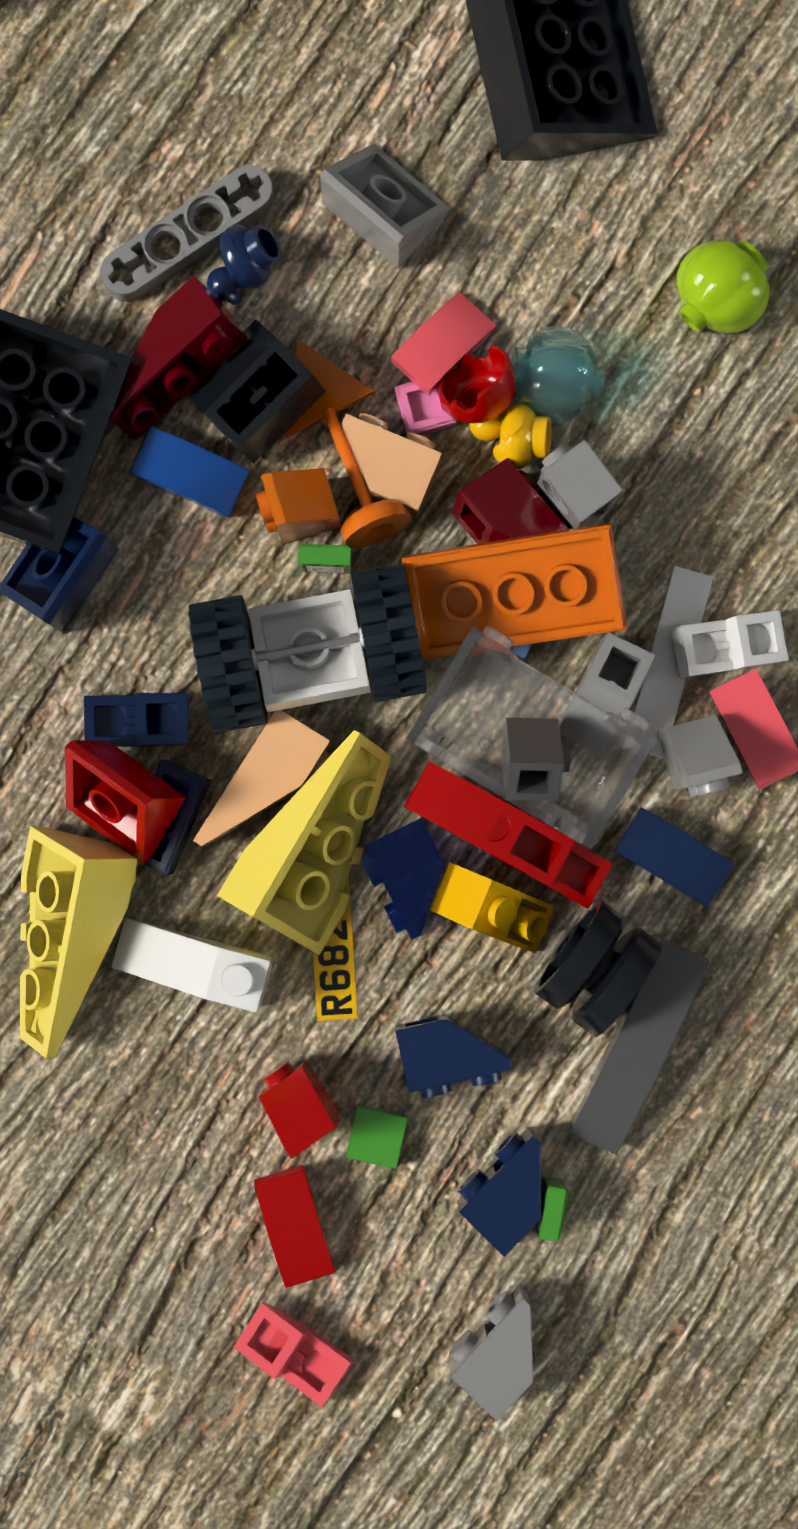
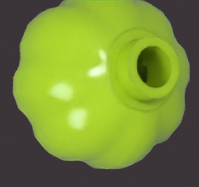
[676,240,770,334]

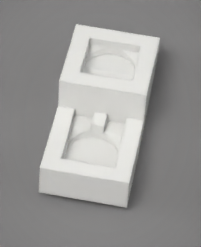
[671,610,789,679]

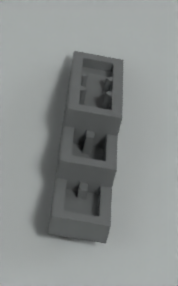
[569,938,709,1155]

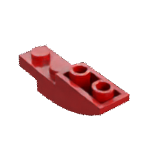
[403,761,613,909]

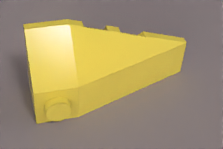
[217,731,392,955]
[20,826,138,1058]

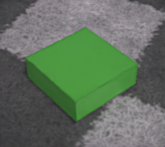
[346,1104,408,1169]

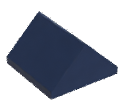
[0,517,119,634]

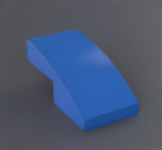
[129,426,249,517]

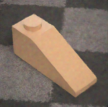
[193,710,332,846]

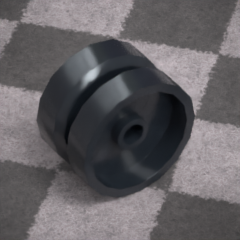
[534,900,663,1037]

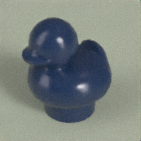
[207,224,282,305]

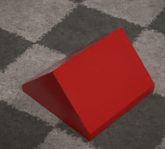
[65,740,186,865]

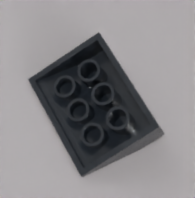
[465,0,658,161]
[0,309,133,554]

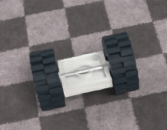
[188,564,427,734]

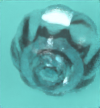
[511,326,606,424]

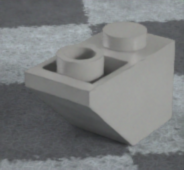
[560,632,655,753]
[658,715,743,797]
[449,1285,533,1421]

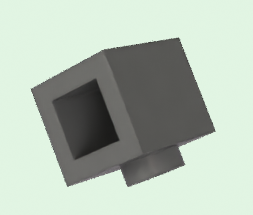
[501,718,571,801]

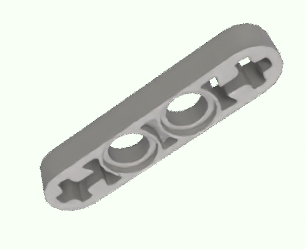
[100,165,274,302]

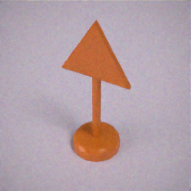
[285,340,412,548]

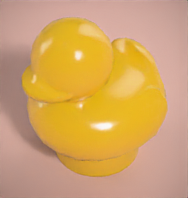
[470,403,551,469]

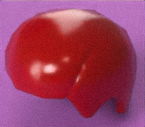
[438,345,516,423]

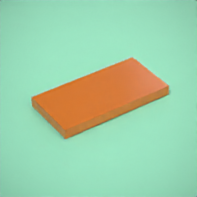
[401,522,627,660]

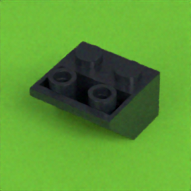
[187,319,326,463]

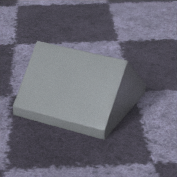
[320,144,450,269]

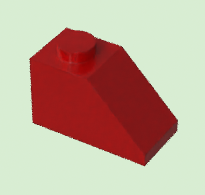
[259,1060,340,1159]

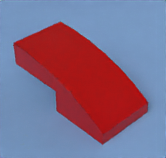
[254,1164,335,1288]

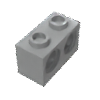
[536,439,623,529]

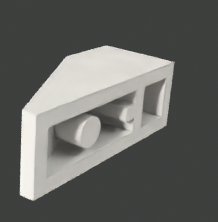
[111,917,274,1013]

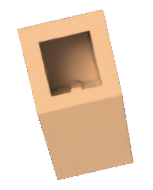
[342,413,442,520]

